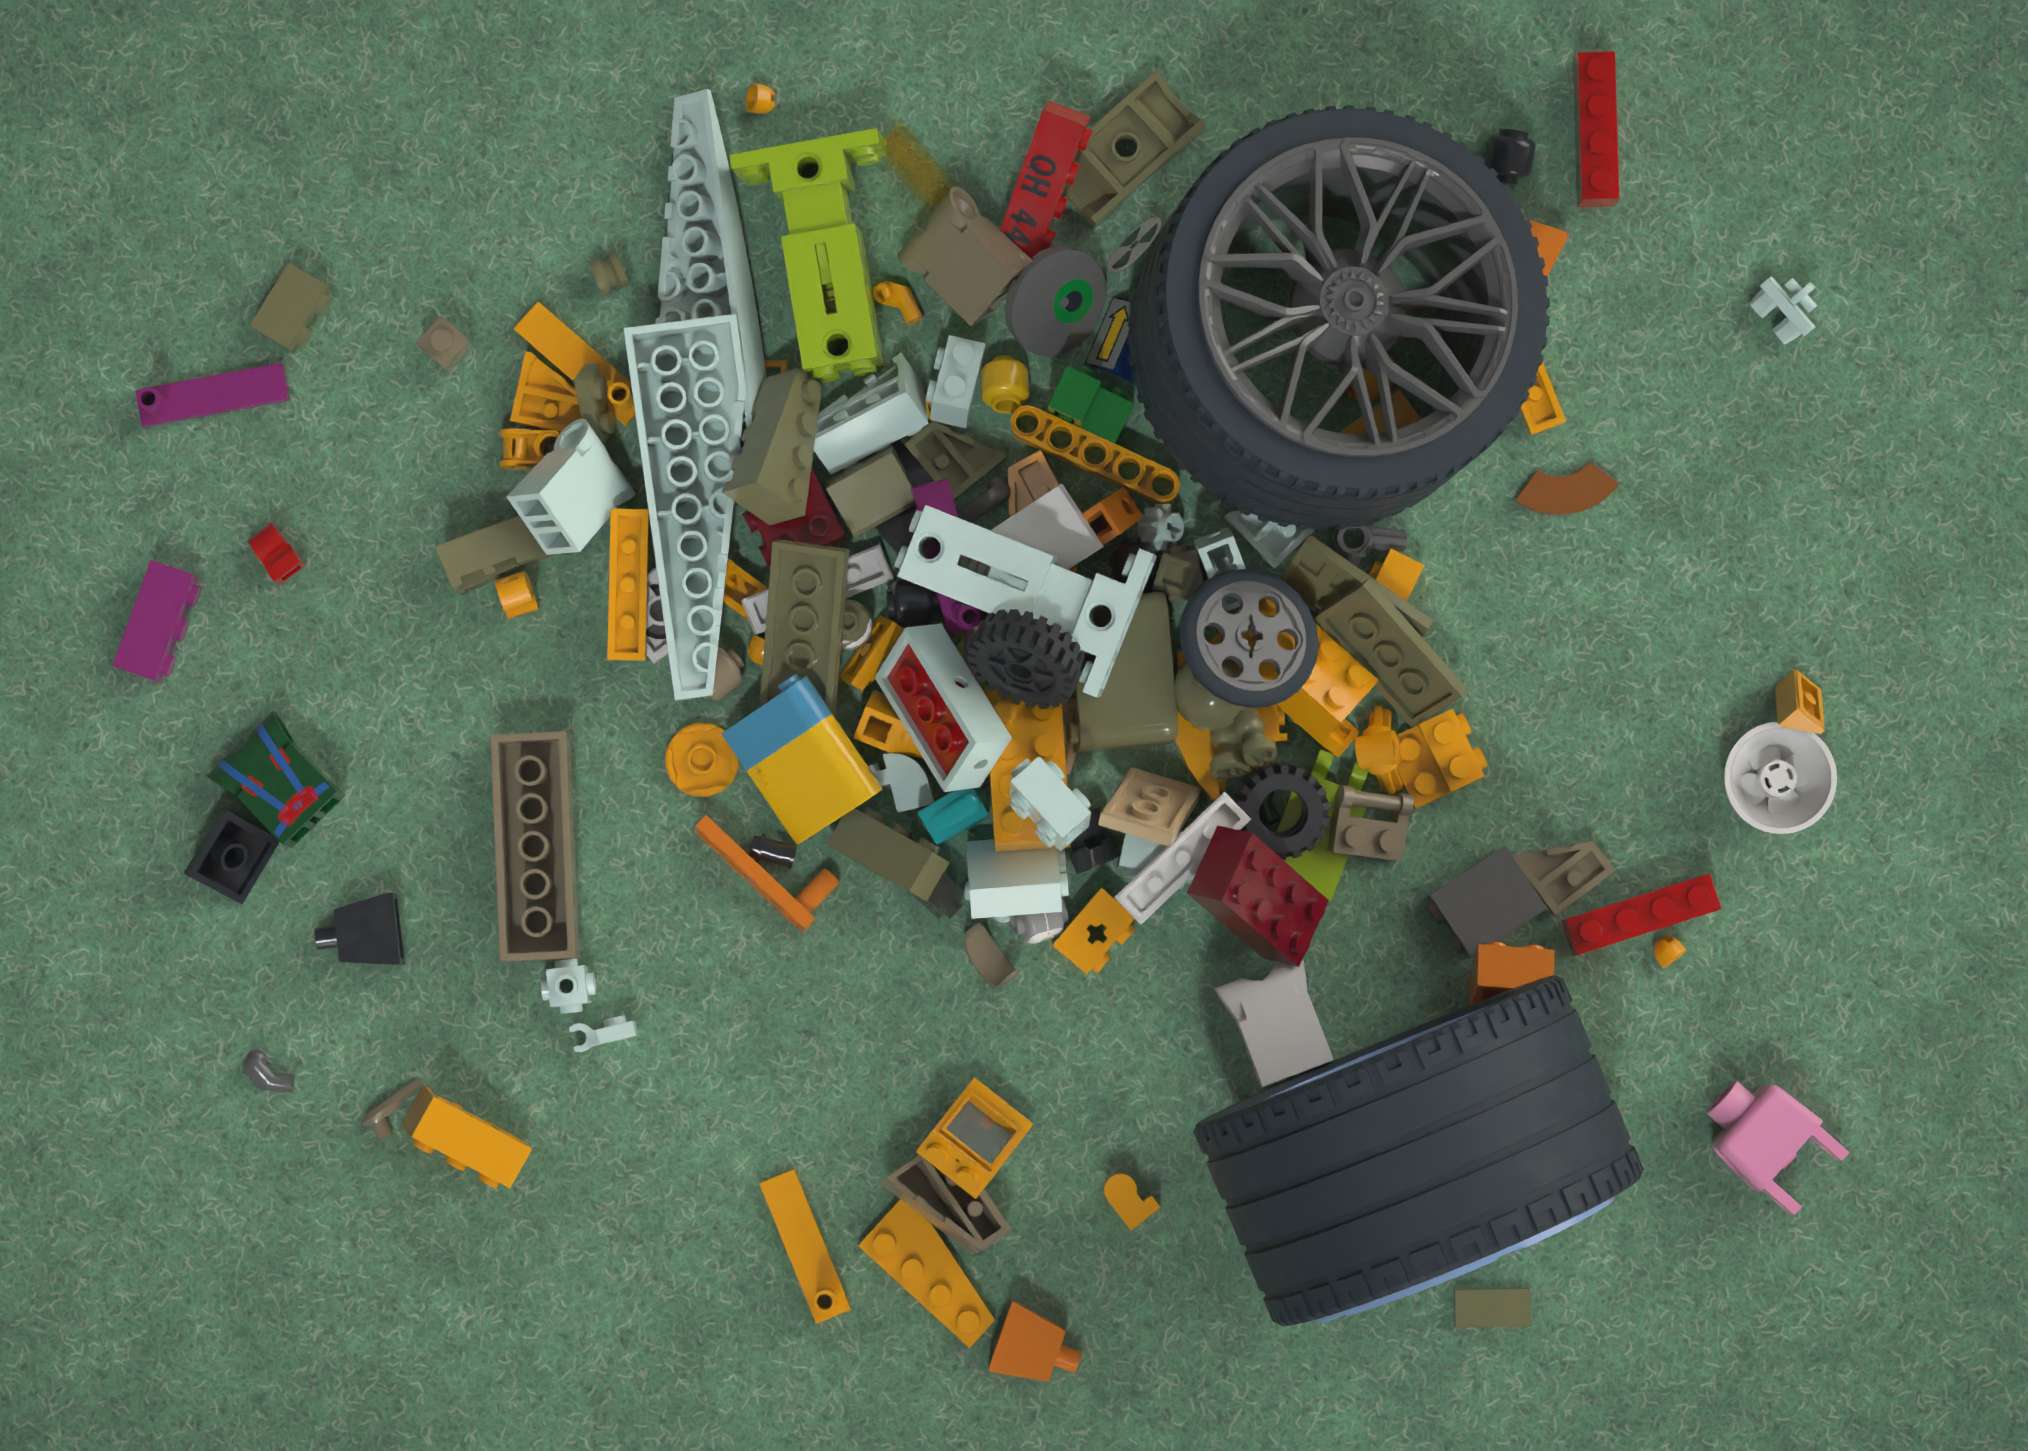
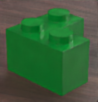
[1047,365,1134,444]

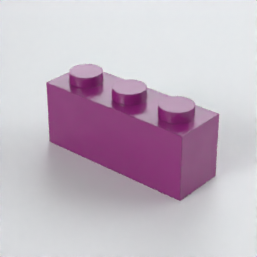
[112,560,202,683]

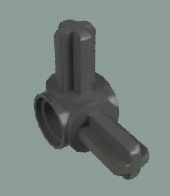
[1333,521,1408,568]

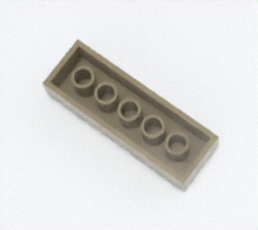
[490,731,580,962]

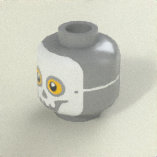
[1010,899,1069,944]

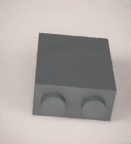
[1426,845,1547,959]

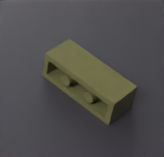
[827,806,949,902]

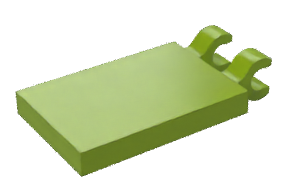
[1277,749,1369,902]

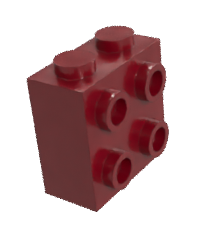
[742,468,846,567]

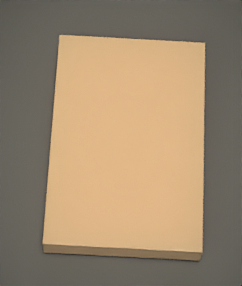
[1098,767,1201,847]

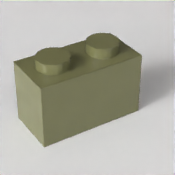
[250,262,332,353]

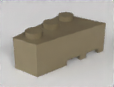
[878,1155,1012,1255]

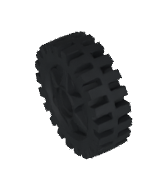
[967,609,1085,709]

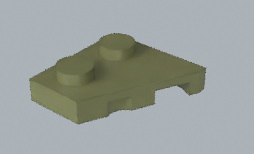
[904,421,1007,501]

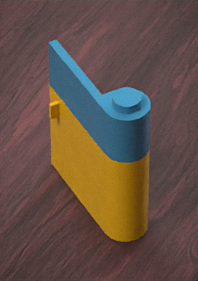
[722,674,883,845]

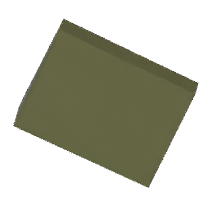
[826,444,914,538]

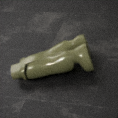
[1209,707,1278,780]

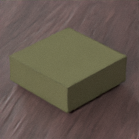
[1152,552,1199,600]

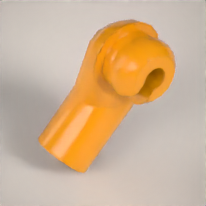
[872,281,923,325]

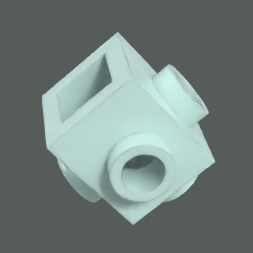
[541,959,597,1014]

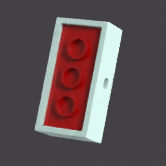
[874,624,1012,792]

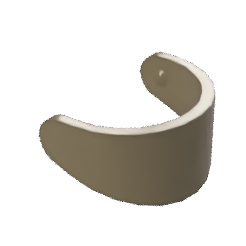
[964,923,1019,989]

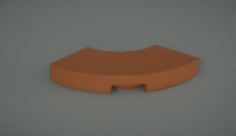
[1515,462,1620,515]

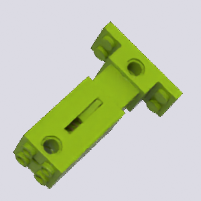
[729,128,887,383]

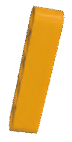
[1010,405,1180,504]

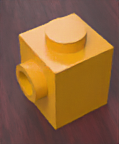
[1369,549,1424,602]

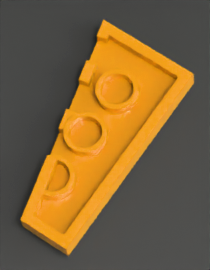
[858,1200,995,1348]

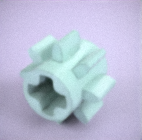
[1137,504,1184,551]

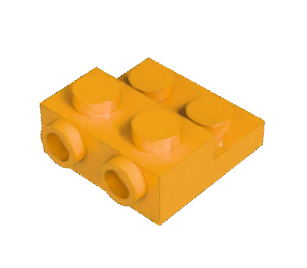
[1397,709,1488,809]

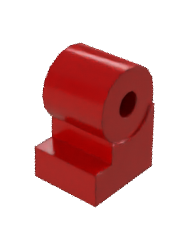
[247,522,306,585]

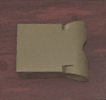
[897,186,1033,326]

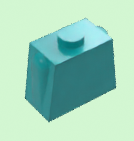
[917,787,991,848]

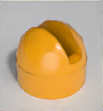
[745,83,776,114]
[748,634,765,665]
[1653,935,1687,969]

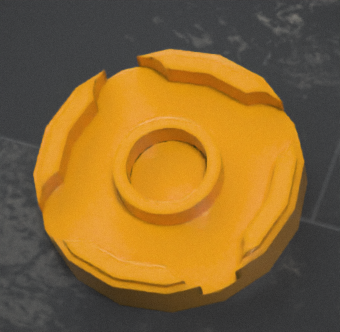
[665,723,739,797]

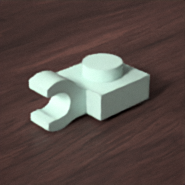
[569,1015,639,1052]

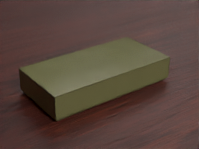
[1454,1288,1531,1328]

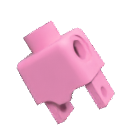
[1706,1080,1850,1215]

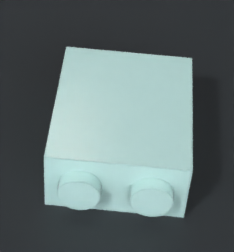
[966,839,1069,919]

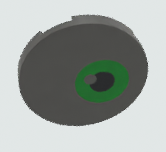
[1005,246,1106,356]

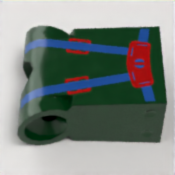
[206,710,346,848]

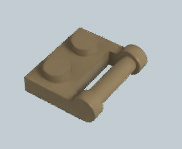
[1327,785,1414,861]

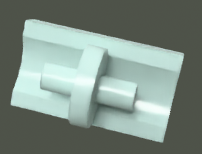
[1750,277,1817,344]

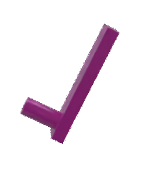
[135,363,290,428]
[910,478,983,634]

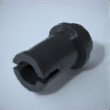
[749,833,798,868]

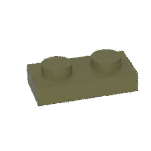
[574,364,615,445]

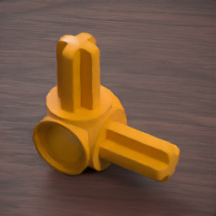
[1355,706,1403,795]

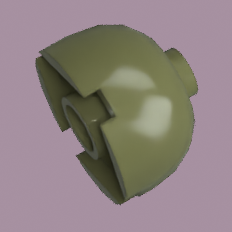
[1174,659,1247,731]

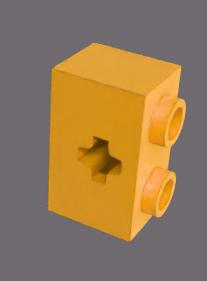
[1052,888,1136,975]

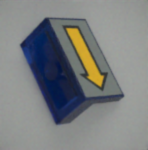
[1085,296,1136,385]

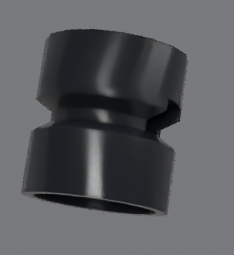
[1069,807,1121,874]

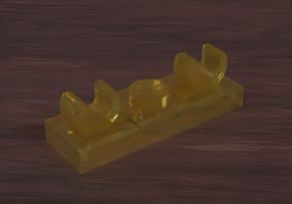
[881,122,958,214]

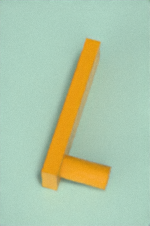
[514,301,635,427]
[607,509,649,661]
[759,1169,851,1324]

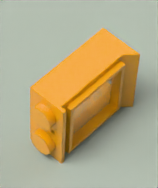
[916,1077,1034,1199]

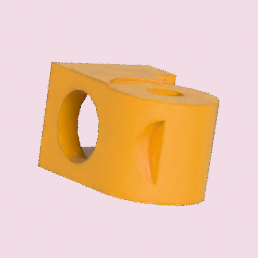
[494,571,540,620]
[1104,1173,1161,1230]

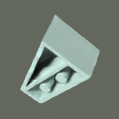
[814,353,928,474]

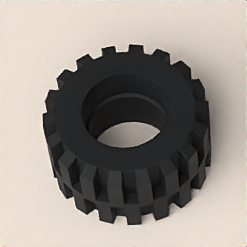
[1234,761,1330,860]

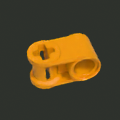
[499,428,560,470]

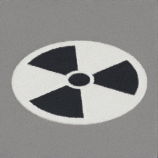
[1108,217,1161,272]

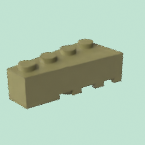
[722,368,822,525]

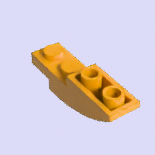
[1175,651,1226,801]

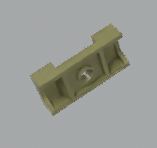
[1063,70,1206,228]

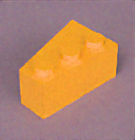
[401,1085,532,1189]

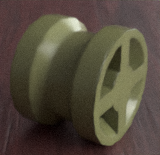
[589,251,630,296]

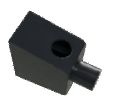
[314,893,405,965]

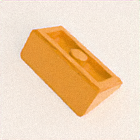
[1775,669,1825,734]

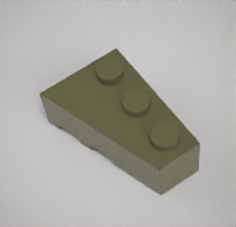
[434,512,557,595]

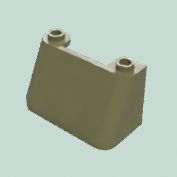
[1066,592,1178,753]

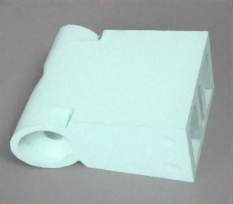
[506,419,636,555]

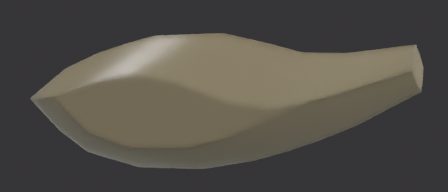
[362,1079,423,1141]

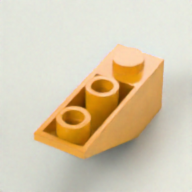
[853,690,923,758]

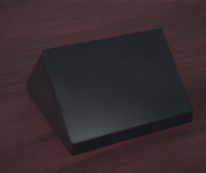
[184,808,280,904]

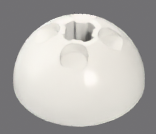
[1724,722,1837,834]

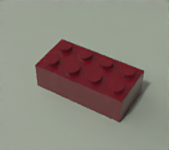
[1187,825,1329,967]

